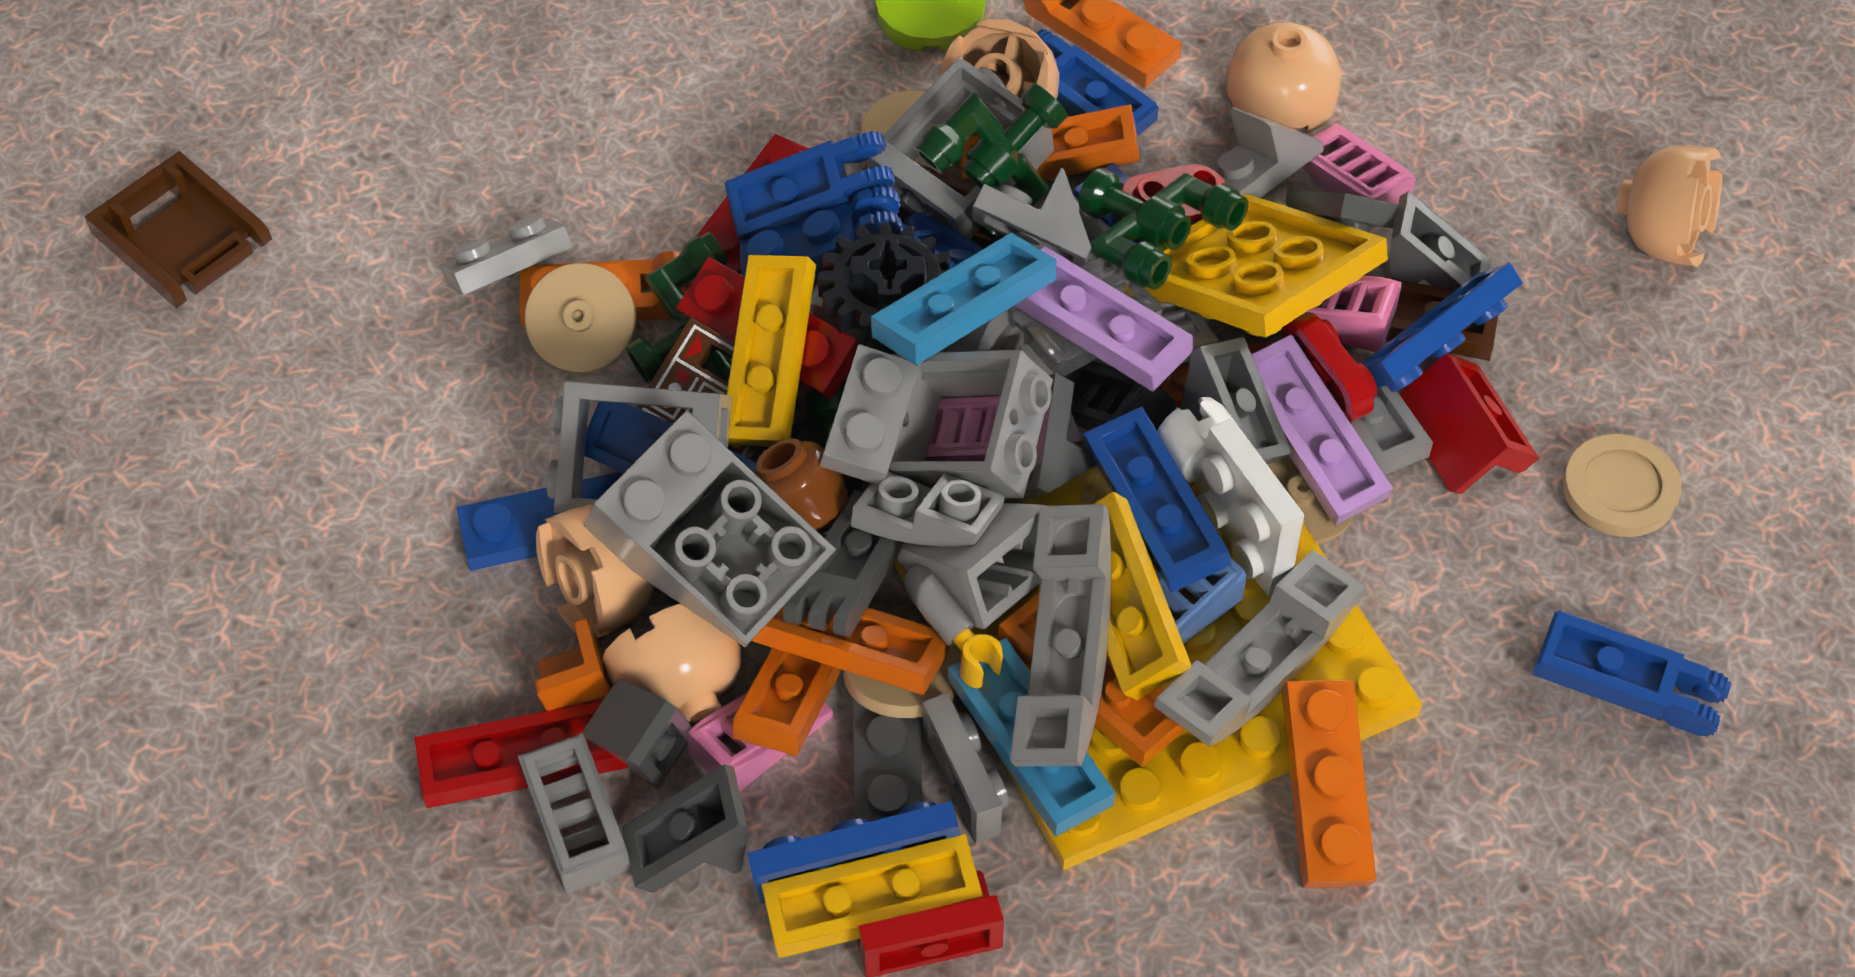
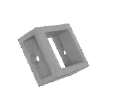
[866,57,1054,239]
[888,350,1053,498]
[547,381,732,513]

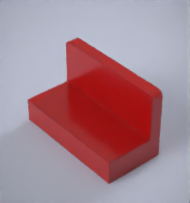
[1399,353,1540,494]
[857,870,1004,977]

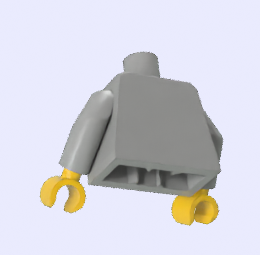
[896,503,1045,689]

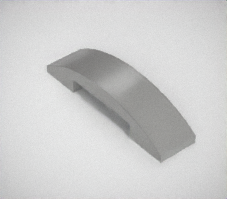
[1010,504,1111,766]
[1154,550,1367,746]

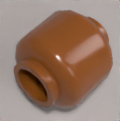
[755,438,849,534]

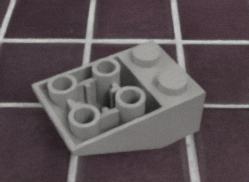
[583,411,836,647]

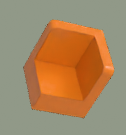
[535,617,613,711]

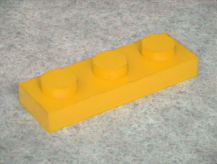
[727,255,816,447]
[1094,492,1192,700]
[761,834,983,959]

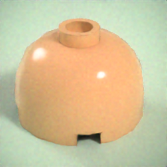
[940,19,1060,99]
[1225,22,1341,131]
[1617,145,1722,267]
[536,505,654,638]
[601,604,741,725]

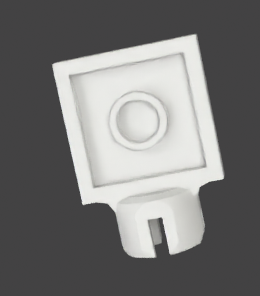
[1157,397,1304,597]

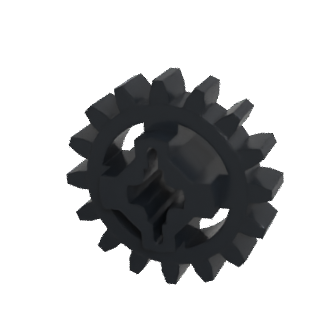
[818,222,951,348]

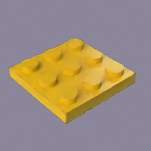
[1125,194,1388,338]

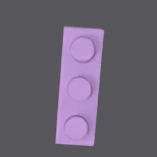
[1014,246,1193,392]
[1252,334,1393,526]

